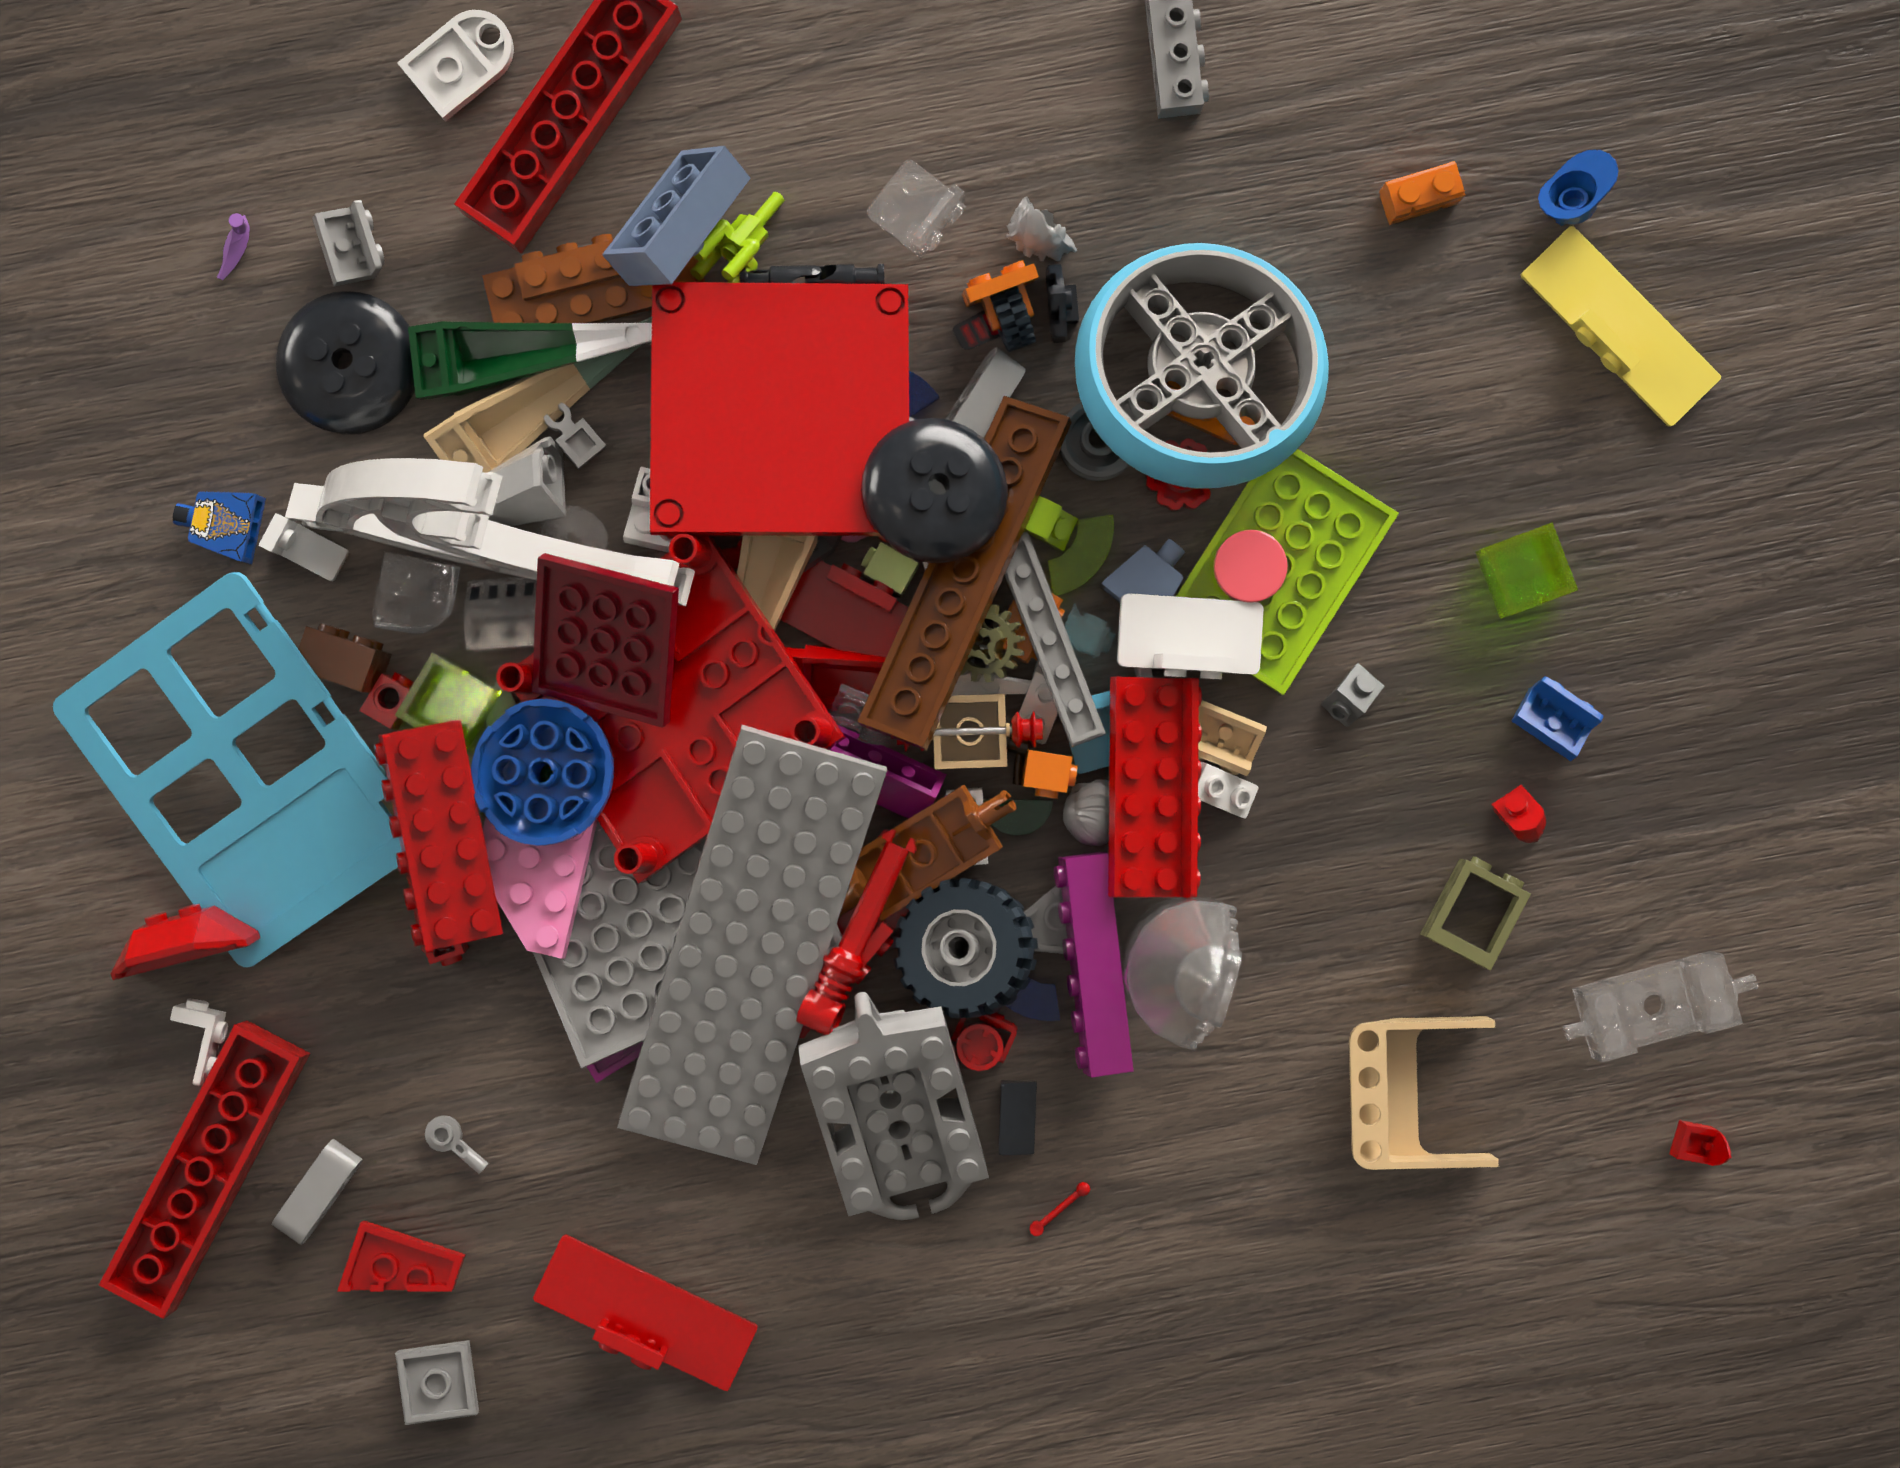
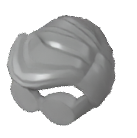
[1063,780,1109,846]

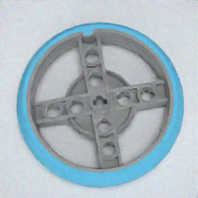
[1075,243,1329,489]

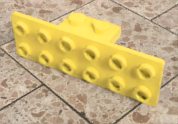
[1521,226,1721,427]

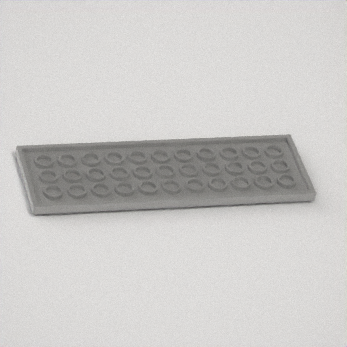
[617,725,887,1165]

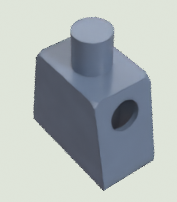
[1099,539,1185,603]

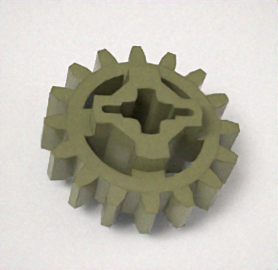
[960,605,1025,683]

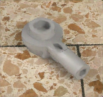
[425,1115,489,1174]

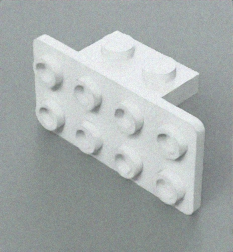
[1117,594,1264,680]

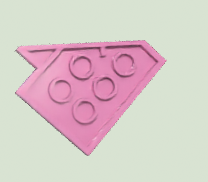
[482,817,598,959]

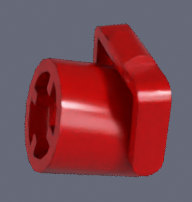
[951,1012,1018,1071]

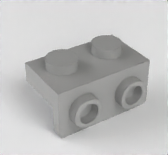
[312,200,384,286]

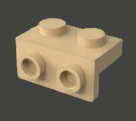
[1198,700,1267,776]

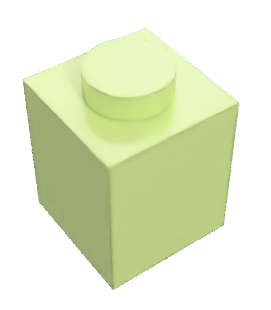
[861,542,919,597]

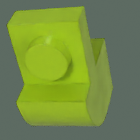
[1023,496,1078,551]

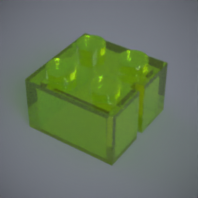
[1475,522,1578,619]
[395,653,502,750]

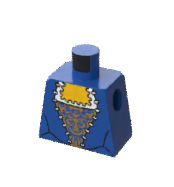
[173,492,266,564]

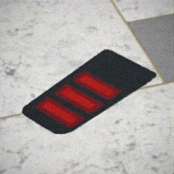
[953,310,1001,350]

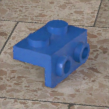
[1511,676,1604,761]

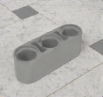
[271,1139,363,1245]

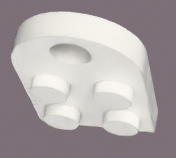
[398,10,514,122]

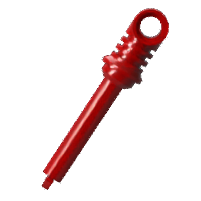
[796,829,917,1035]

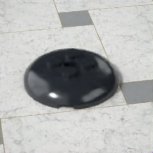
[276,291,414,434]
[861,418,1008,563]

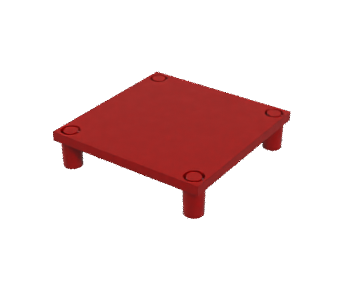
[650,282,909,543]
[496,534,846,883]

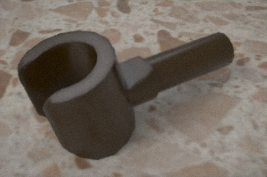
[1007,736,1029,785]

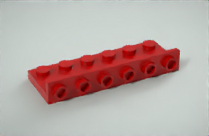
[1108,676,1202,898]
[374,719,503,954]

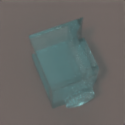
[1064,603,1116,659]

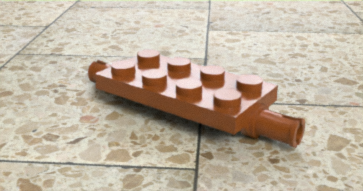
[838,784,1017,921]

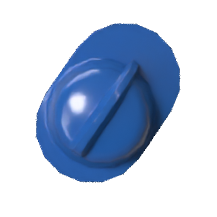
[1538,150,1619,226]

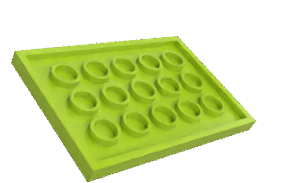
[1175,449,1399,695]

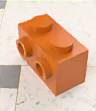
[1021,750,1078,799]

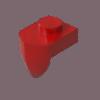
[1492,785,1546,843]
[1669,1120,1732,1166]

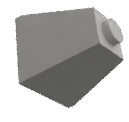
[488,437,566,526]

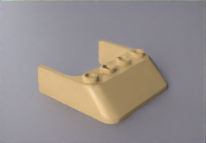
[1349,1016,1499,1170]

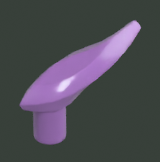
[217,213,250,280]

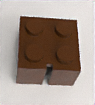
[298,623,392,693]

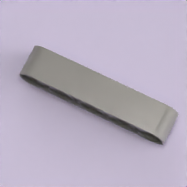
[928,347,1025,495]

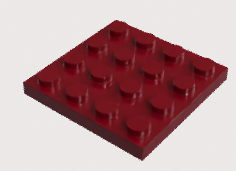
[532,553,679,728]

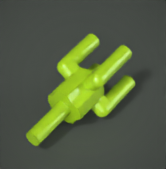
[690,192,785,283]

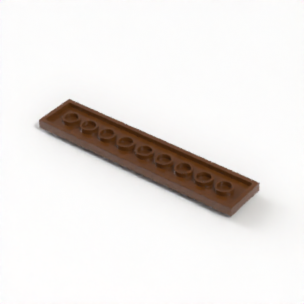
[857,396,1072,751]

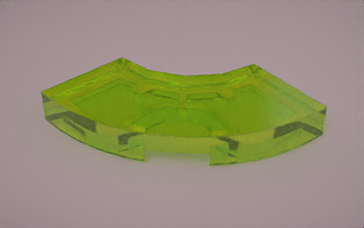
[1048,515,1114,596]

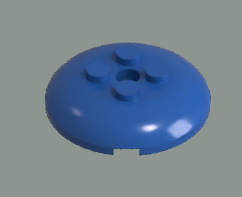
[471,699,614,846]

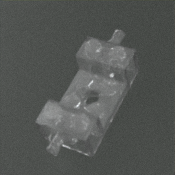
[1563,951,1758,1062]

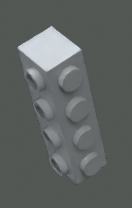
[1145,0,1209,119]

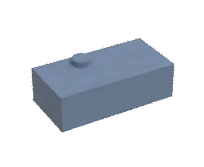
[602,146,750,286]

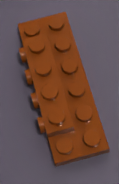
[482,234,706,323]

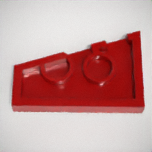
[337,1220,466,1292]

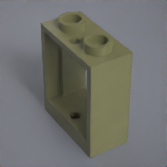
[1420,856,1531,971]

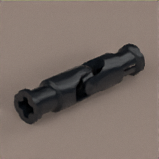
[740,264,885,284]

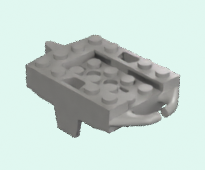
[798,992,989,1221]

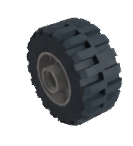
[893,878,1038,1018]

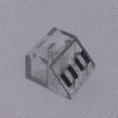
[463,577,537,653]

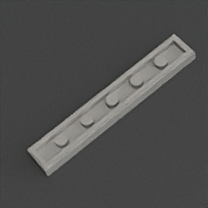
[1005,531,1106,748]

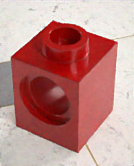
[359,672,420,730]

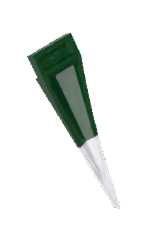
[408,321,652,400]

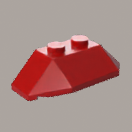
[111,903,261,980]

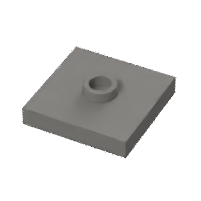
[395,1340,479,1425]

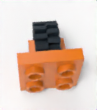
[962,260,1039,352]

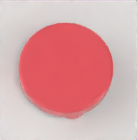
[1214,530,1287,602]

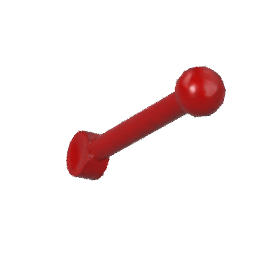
[1029,1182,1090,1236]

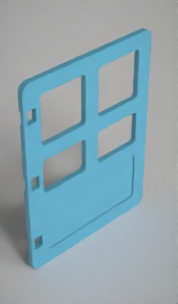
[53,572,402,967]

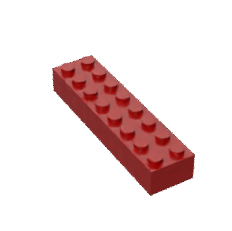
[454,0,682,254]
[99,1020,311,1319]

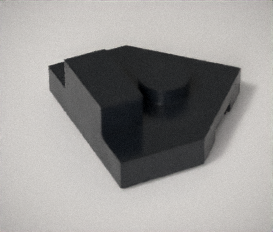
[1045,264,1079,343]

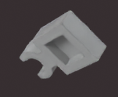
[544,402,606,470]

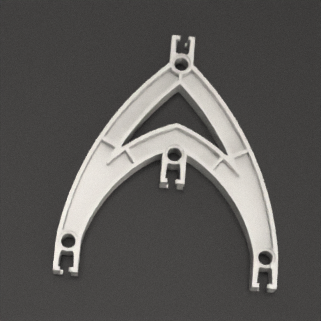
[285,458,695,606]

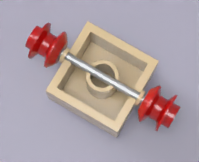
[897,694,1043,769]

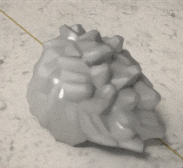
[1006,196,1077,261]

